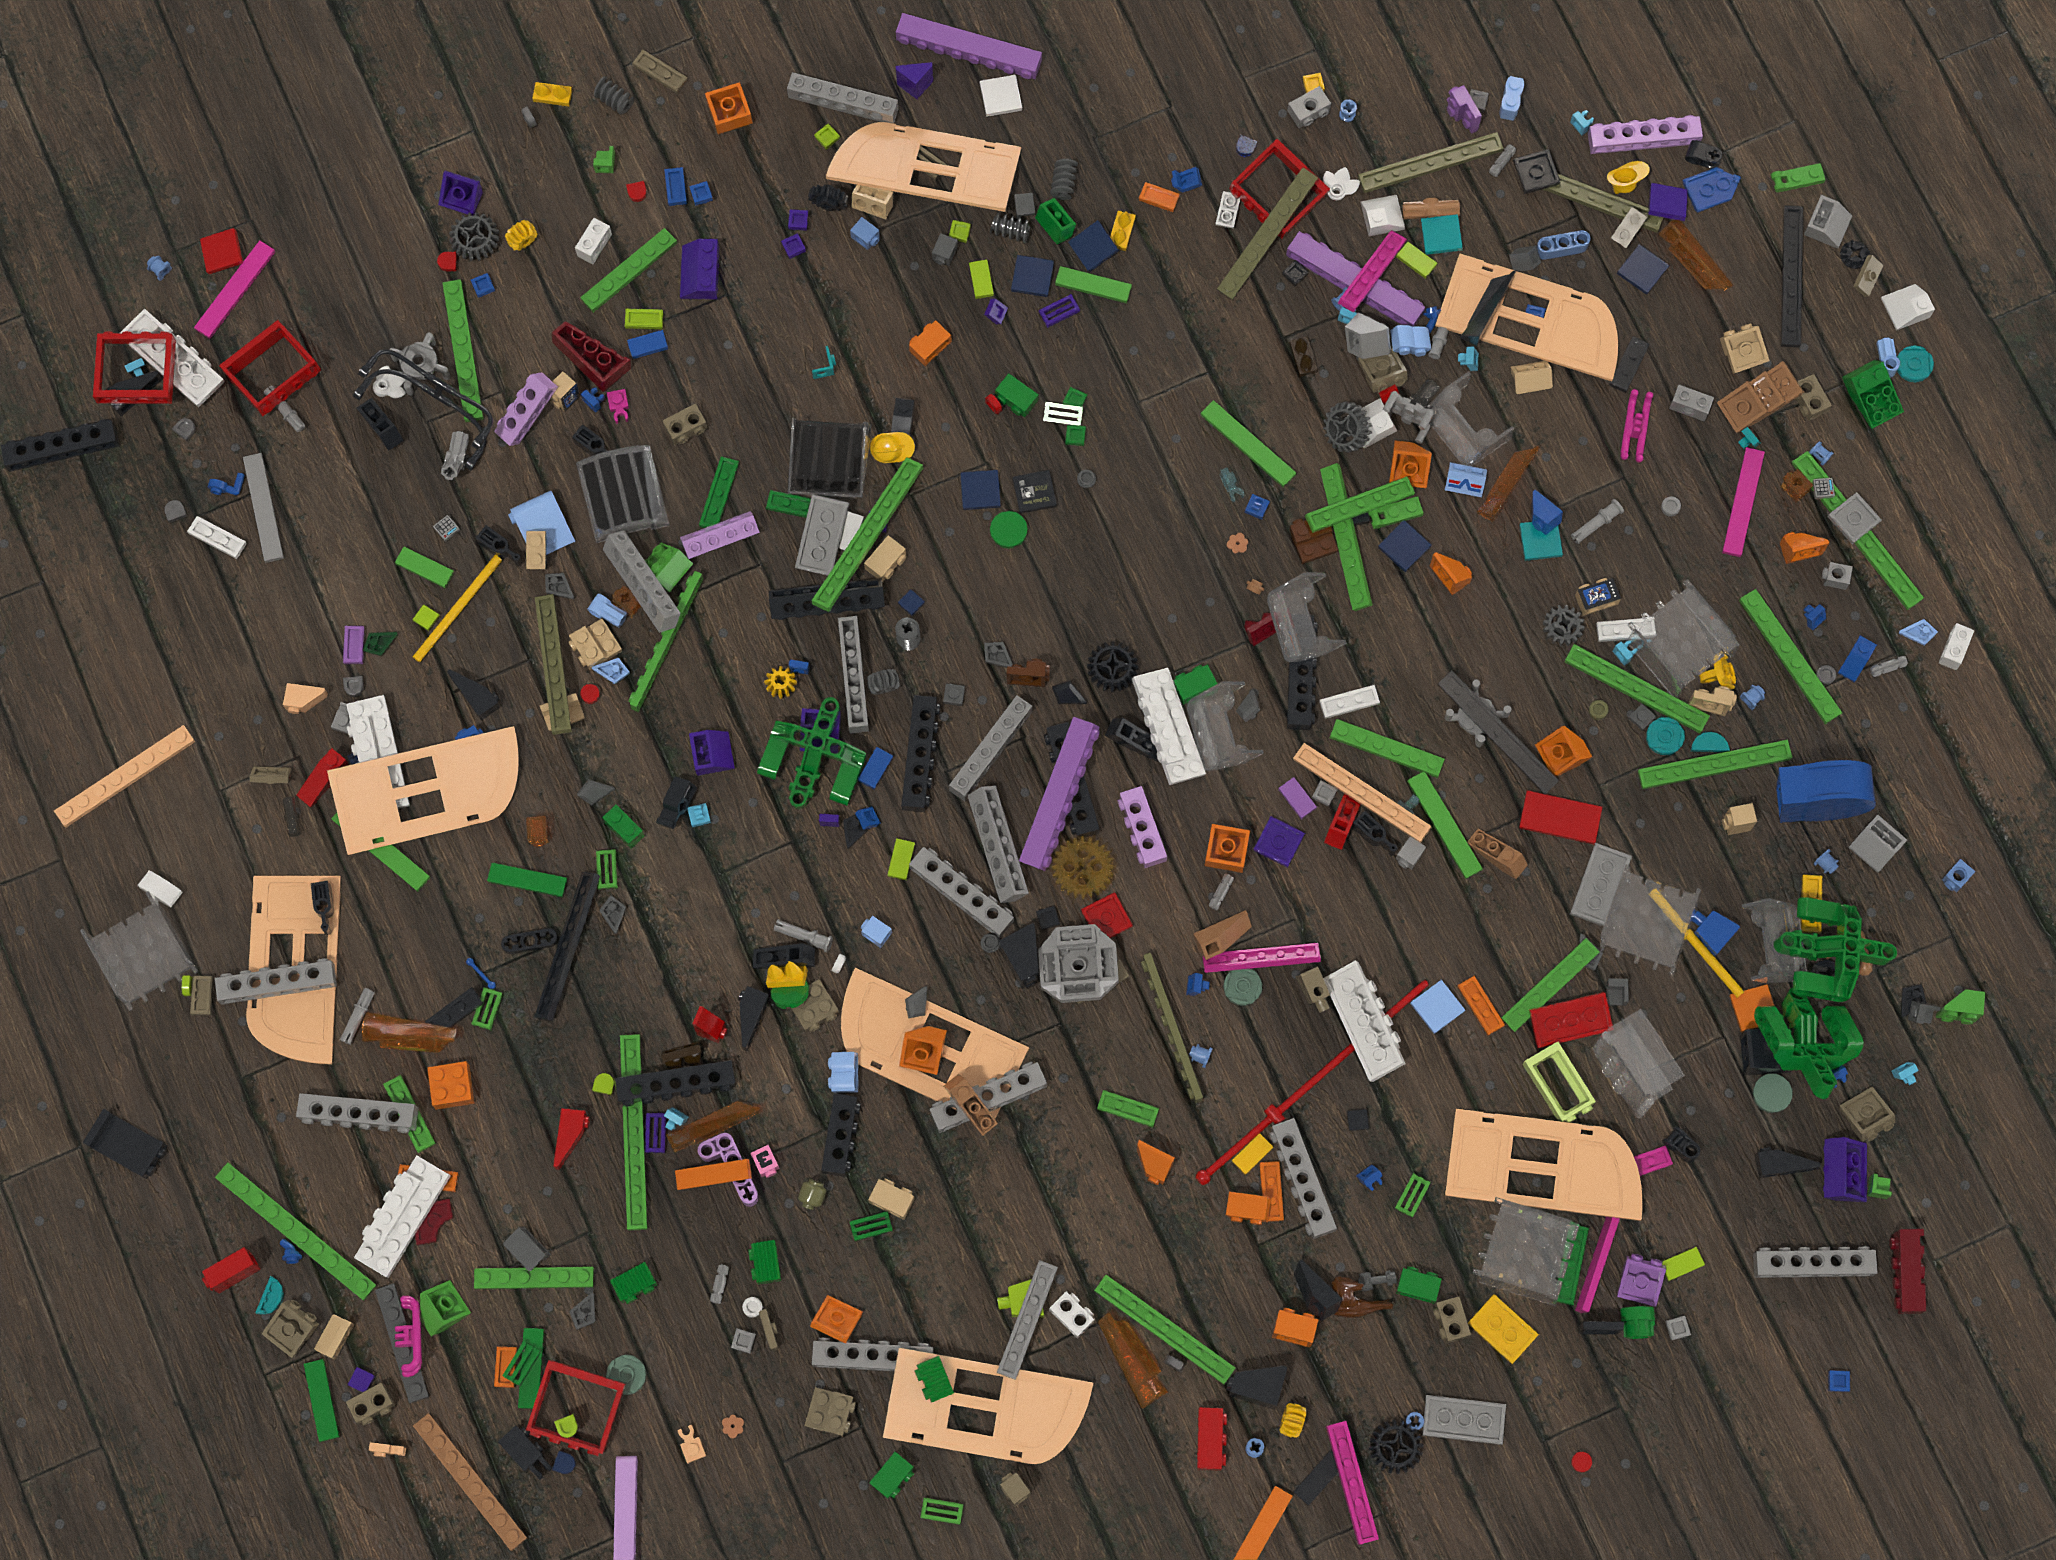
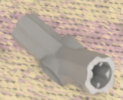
[441,431,469,480]

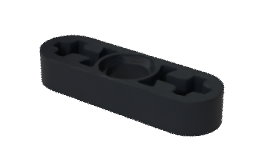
[501,928,558,954]

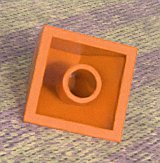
[1389,440,1432,488]
[1780,532,1829,564]
[1430,552,1472,595]
[1535,726,1592,777]
[899,1026,947,1075]
[1137,1140,1175,1185]

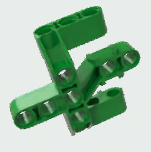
[757,697,866,810]
[1773,897,1897,1002]
[1754,988,1864,1099]

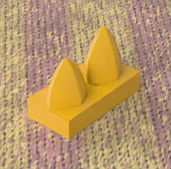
[532,82,572,106]
[1110,211,1136,251]
[766,961,808,988]

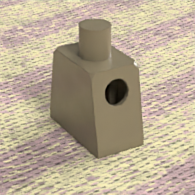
[1295,967,1330,1013]

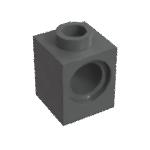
[932,233,958,266]

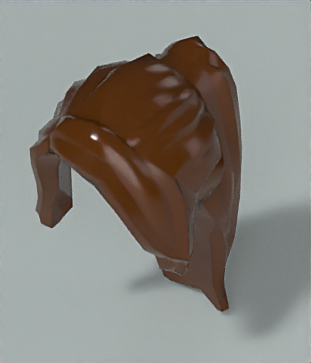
[1331,1277,1393,1318]

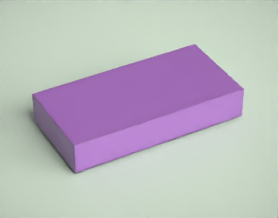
[343,626,365,664]
[1278,777,1317,820]

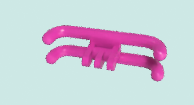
[1620,389,1653,463]
[395,1295,422,1377]

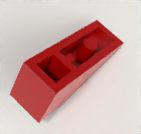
[296,748,349,808]
[1324,793,1361,850]
[692,1006,728,1043]
[553,1108,590,1170]

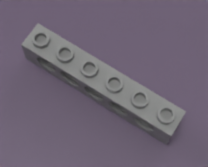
[787,72,899,124]
[603,530,681,633]
[838,616,869,733]
[949,695,1032,802]
[967,786,1028,903]
[909,847,1014,939]
[215,959,337,1005]
[930,1062,1047,1134]
[296,1094,419,1133]
[1269,1118,1337,1239]
[1753,1247,1877,1278]
[812,1338,934,1372]

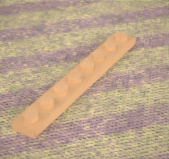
[54,725,195,828]
[1293,743,1431,843]

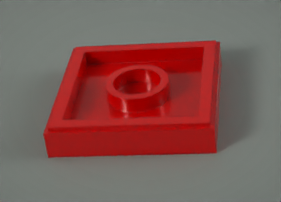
[200,228,243,274]
[1081,892,1133,938]

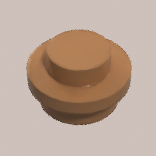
[1246,579,1264,595]

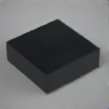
[1282,260,1309,286]
[1036,906,1060,931]
[1347,1109,1369,1131]

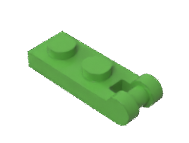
[1771,163,1826,192]
[1368,496,1424,529]

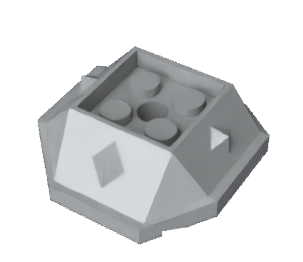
[1038,924,1119,1003]

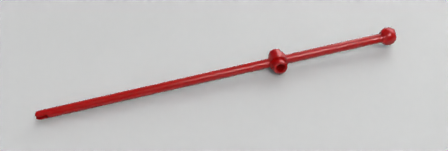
[1195,980,1428,1185]

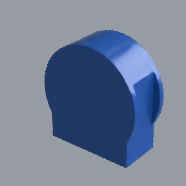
[1776,760,1876,823]

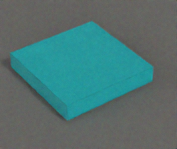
[1421,214,1462,255]
[1519,522,1563,561]

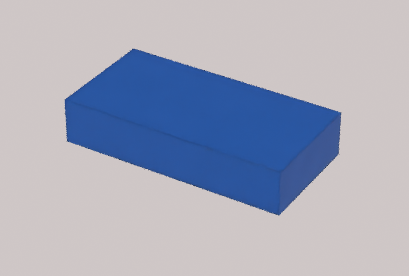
[664,167,687,206]
[627,330,668,359]
[858,747,894,790]

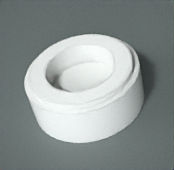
[831,954,846,974]
[742,1297,763,1318]

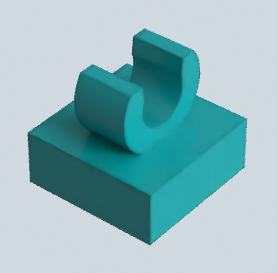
[1738,427,1761,449]

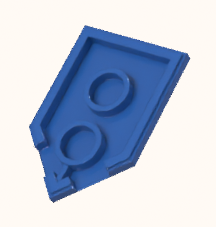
[1683,167,1741,213]

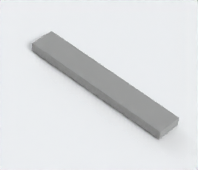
[243,453,284,563]
[997,1260,1058,1380]

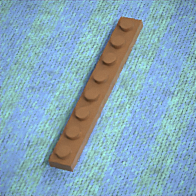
[413,1413,528,1551]

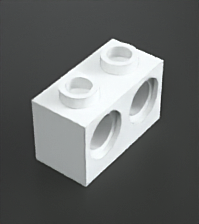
[575,218,612,264]
[1939,623,1974,670]
[1049,1292,1094,1339]

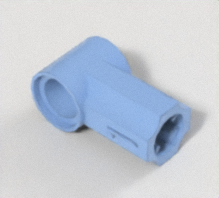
[1876,338,1900,378]
[587,594,628,628]

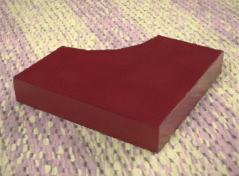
[415,1199,453,1246]

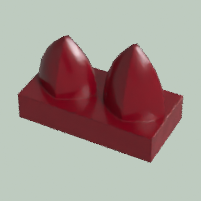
[1245,610,1285,646]

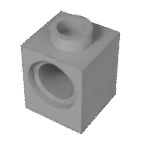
[1822,562,1853,590]
[1396,836,1426,870]

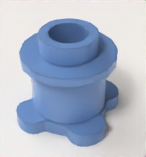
[147,256,172,281]
[1740,685,1765,710]
[1814,849,1839,874]
[1188,1044,1213,1068]

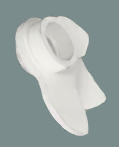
[1323,167,1360,201]
[373,366,406,398]

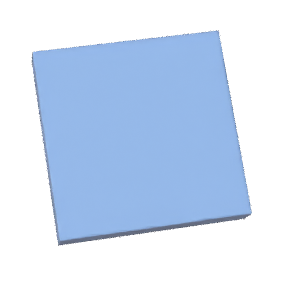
[1410,980,1465,1034]

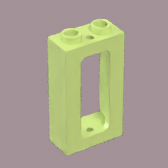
[1523,1042,1596,1123]

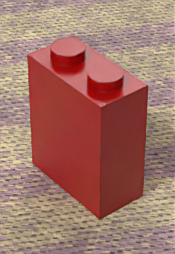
[202,1247,261,1294]

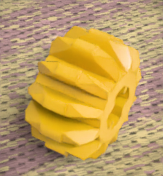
[505,220,538,251]
[764,666,797,699]
[1280,1403,1306,1438]

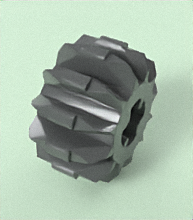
[867,669,900,695]

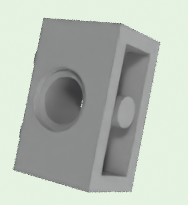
[1287,86,1331,128]
[1669,385,1714,422]

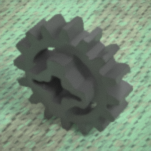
[1542,605,1585,646]

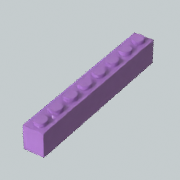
[896,13,1042,79]
[1286,231,1425,327]
[1019,717,1099,871]

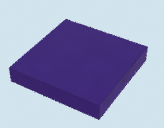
[1648,183,1687,221]
[1253,816,1305,868]

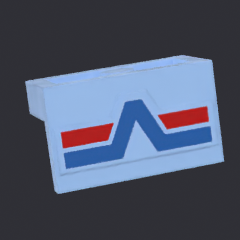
[1445,462,1487,497]

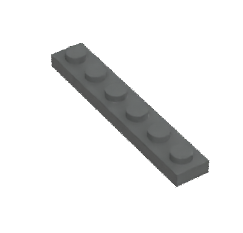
[375,1283,429,1404]

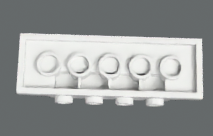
[120,309,225,408]
[1132,668,1206,785]
[346,695,410,809]
[1323,960,1406,1082]
[354,1155,451,1278]

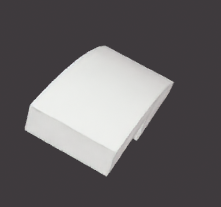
[1216,191,1240,229]
[138,870,183,907]

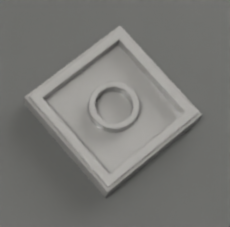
[1827,492,1882,545]

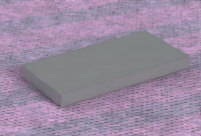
[795,494,849,576]
[1570,843,1632,928]
[1422,1395,1506,1445]

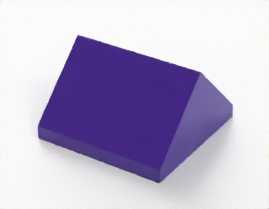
[895,62,933,99]
[438,171,483,216]

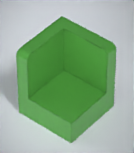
[593,146,615,173]
[1867,1174,1892,1199]

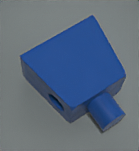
[1690,911,1740,957]

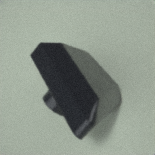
[1052,681,1087,704]
[843,814,869,849]
[1900,984,1927,1018]

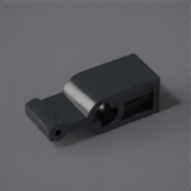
[572,424,618,467]
[476,525,523,566]
[656,776,697,829]
[1352,811,1398,856]
[310,881,334,935]

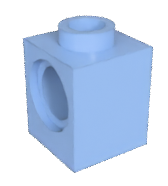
[861,916,892,948]

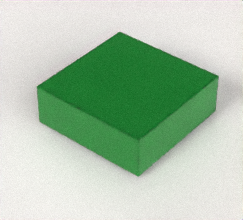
[1062,387,1087,412]
[1065,425,1086,446]

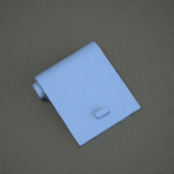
[508,490,575,555]

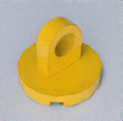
[1699,653,1736,690]

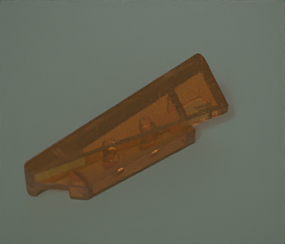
[1659,220,1733,290]
[1477,446,1540,522]
[361,1012,457,1053]
[666,1101,761,1153]
[1098,1313,1168,1409]

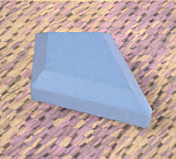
[1899,619,1938,646]
[592,658,630,684]

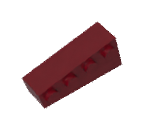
[552,321,631,392]
[1889,1229,1926,1314]

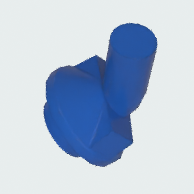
[1423,306,1441,333]
[280,1239,302,1264]

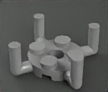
[389,332,451,395]
[1383,391,1434,444]
[1444,680,1511,747]

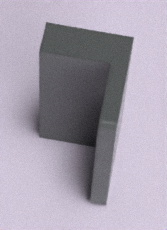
[503,1227,551,1271]

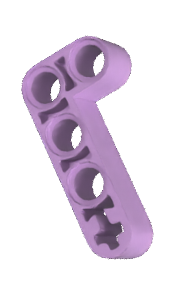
[698,1133,759,1207]

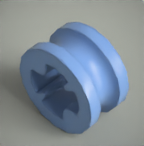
[1405,1412,1424,1431]

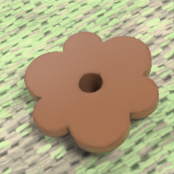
[1227,533,1248,554]
[722,1415,744,1438]

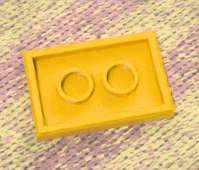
[1468,1294,1539,1364]

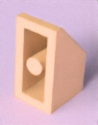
[283,683,328,714]

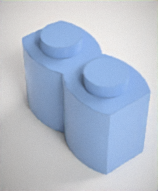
[1499,76,1524,121]
[1390,325,1431,356]
[828,1052,858,1093]

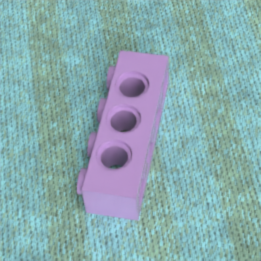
[494,372,558,446]
[680,511,760,559]
[1117,786,1167,868]

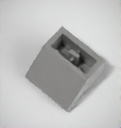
[1804,195,1852,249]
[1345,313,1391,359]
[1848,815,1907,873]

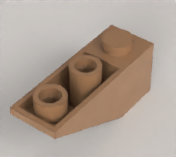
[1467,829,1528,879]
[1193,910,1252,960]
[944,1074,998,1136]

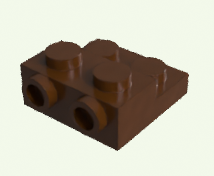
[1289,519,1338,564]
[1007,659,1050,687]

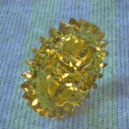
[1052,836,1114,899]

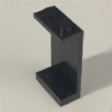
[83,1108,168,1179]

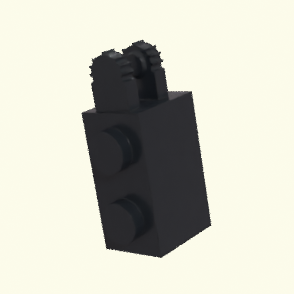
[498,1425,553,1480]

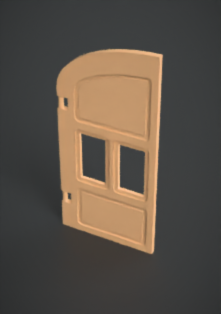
[826,122,1021,212]
[1435,254,1618,382]
[327,726,518,855]
[246,876,341,1065]
[841,968,1029,1119]
[1445,1109,1642,1221]
[883,1348,1093,1464]

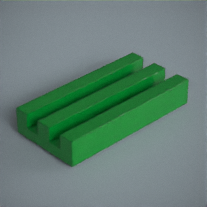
[850,1211,893,1241]
[502,1341,541,1386]

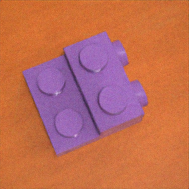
[1447,85,1482,134]
[1617,1254,1666,1307]

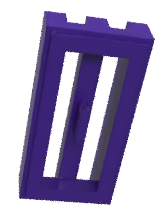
[1038,294,1080,328]
[645,1113,666,1153]

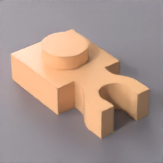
[677,1425,706,1464]
[369,1442,406,1457]

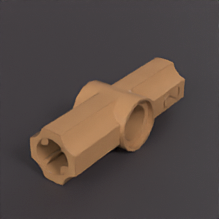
[1403,198,1460,219]

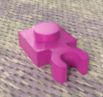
[607,389,629,424]

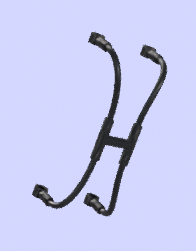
[353,349,493,471]

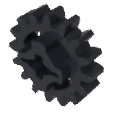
[808,185,849,211]

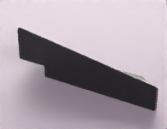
[1460,271,1516,346]

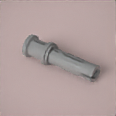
[1571,499,1624,544]
[774,919,833,953]

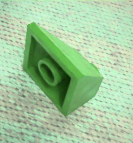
[420,1280,471,1337]

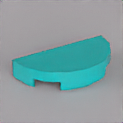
[1690,732,1730,752]
[255,1276,284,1315]

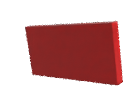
[1519,790,1602,845]
[1529,992,1613,1048]

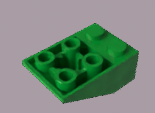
[1842,360,1904,429]

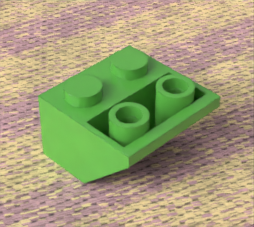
[645,543,693,592]
[1936,989,1985,1025]

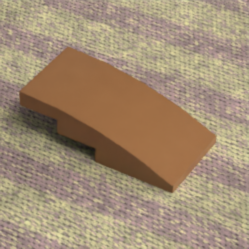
[1717,361,1804,433]

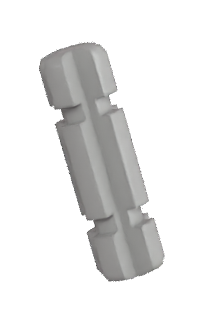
[1489,144,1516,177]
[1870,656,1908,677]
[1209,874,1234,910]
[710,1265,729,1304]

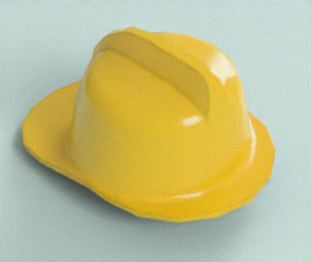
[1607,161,1649,194]
[870,432,915,463]

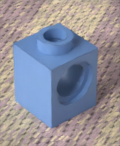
[850,217,880,250]
[1942,859,1975,893]

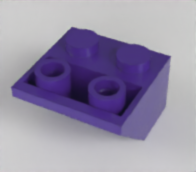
[800,708,841,754]
[689,730,735,776]

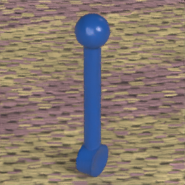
[466,958,496,990]

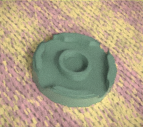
[1223,969,1262,1006]
[1753,1074,1792,1113]
[606,1355,647,1395]

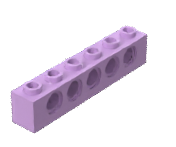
[1588,115,1703,154]

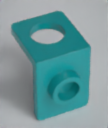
[812,346,836,379]

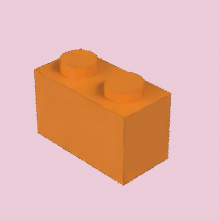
[909,320,952,366]
[1226,1192,1271,1225]

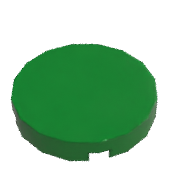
[990,511,1028,549]
[771,981,810,1009]

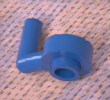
[208,473,245,495]

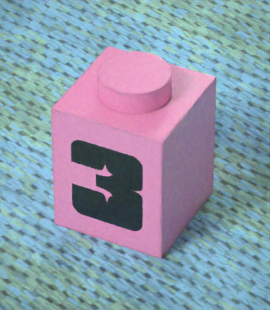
[750,1145,779,1178]

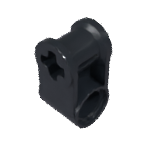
[1685,140,1722,169]
[1662,1126,1700,1163]

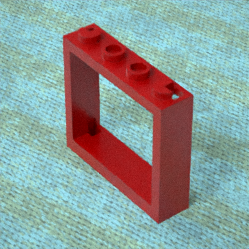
[1229,139,1330,239]
[219,320,321,417]
[93,331,176,404]
[526,1360,626,1456]

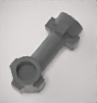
[1358,1270,1397,1291]

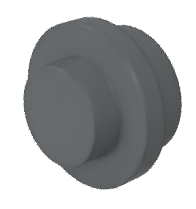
[1077,470,1096,488]
[981,933,999,953]

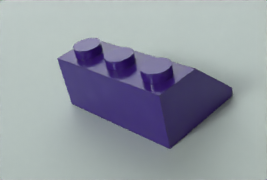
[680,239,719,299]
[1823,1137,1867,1202]

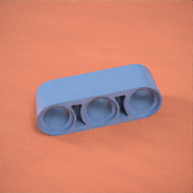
[1537,231,1590,260]

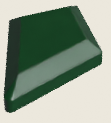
[363,632,398,657]

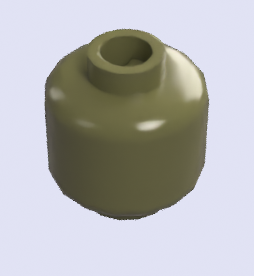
[798,1179,826,1210]

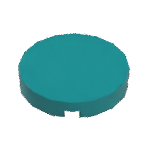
[1897,345,1934,383]
[1646,717,1685,755]

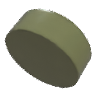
[1589,700,1608,720]

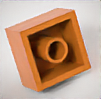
[705,82,752,134]
[1205,824,1250,873]
[427,1061,474,1110]
[1272,1308,1318,1348]

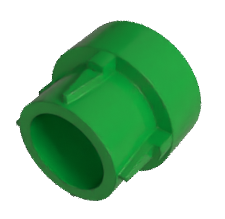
[1620,1306,1655,1339]

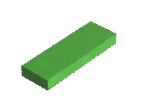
[395,547,454,588]
[1097,1090,1159,1128]

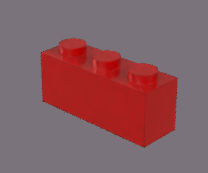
[1197,1407,1227,1471]

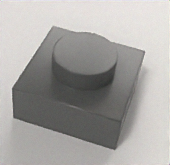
[943,684,965,706]
[1628,704,1656,731]

